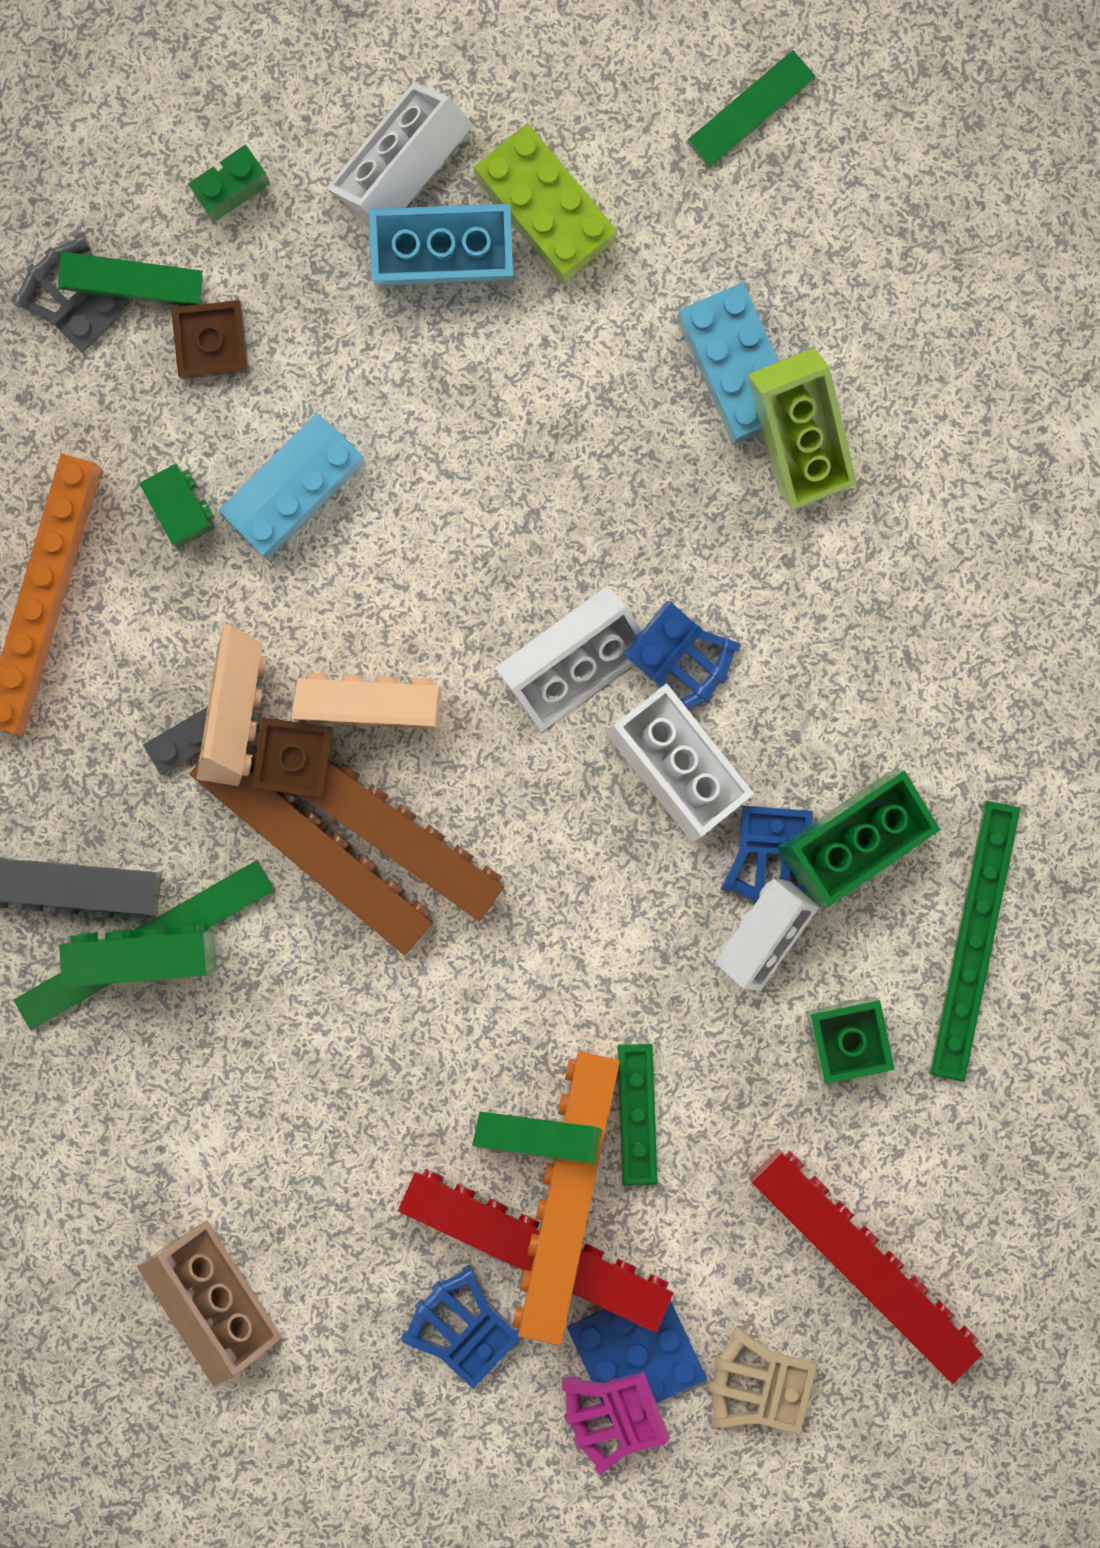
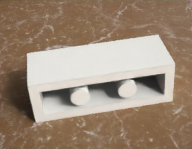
[715,878,820,991]

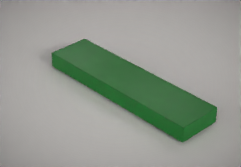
[687,50,815,168]
[58,252,203,306]
[617,1043,658,1186]
[472,1111,602,1165]

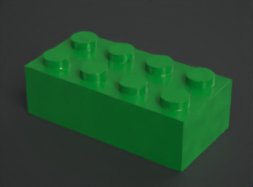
[778,770,941,907]
[59,923,217,988]

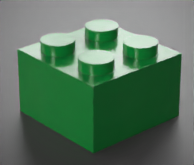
[806,997,895,1084]

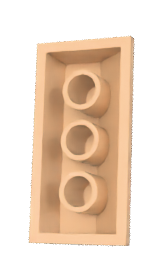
[196,623,267,786]
[292,673,440,729]

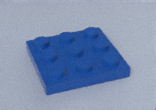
[567,1301,707,1424]

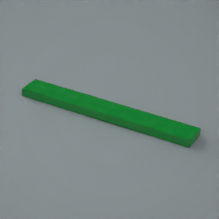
[929,801,1021,1082]
[13,860,275,1030]

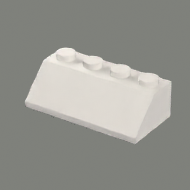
[326,82,473,223]
[495,585,641,733]
[605,683,754,842]

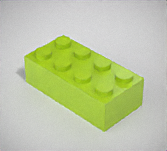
[473,123,617,284]
[748,348,857,510]

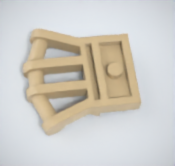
[708,1326,817,1434]

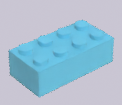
[677,282,779,445]

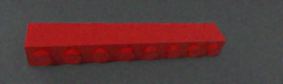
[749,1148,983,1384]
[397,1168,674,1333]

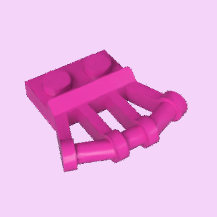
[562,1372,670,1476]

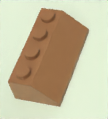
[137,1220,283,1386]

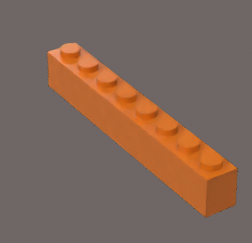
[0,453,102,735]
[512,1051,620,1346]

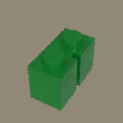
[188,144,270,223]
[139,463,215,549]

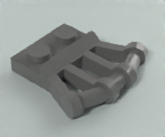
[10,232,132,353]

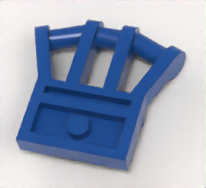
[622,601,741,711]
[720,806,813,905]
[400,1265,520,1389]

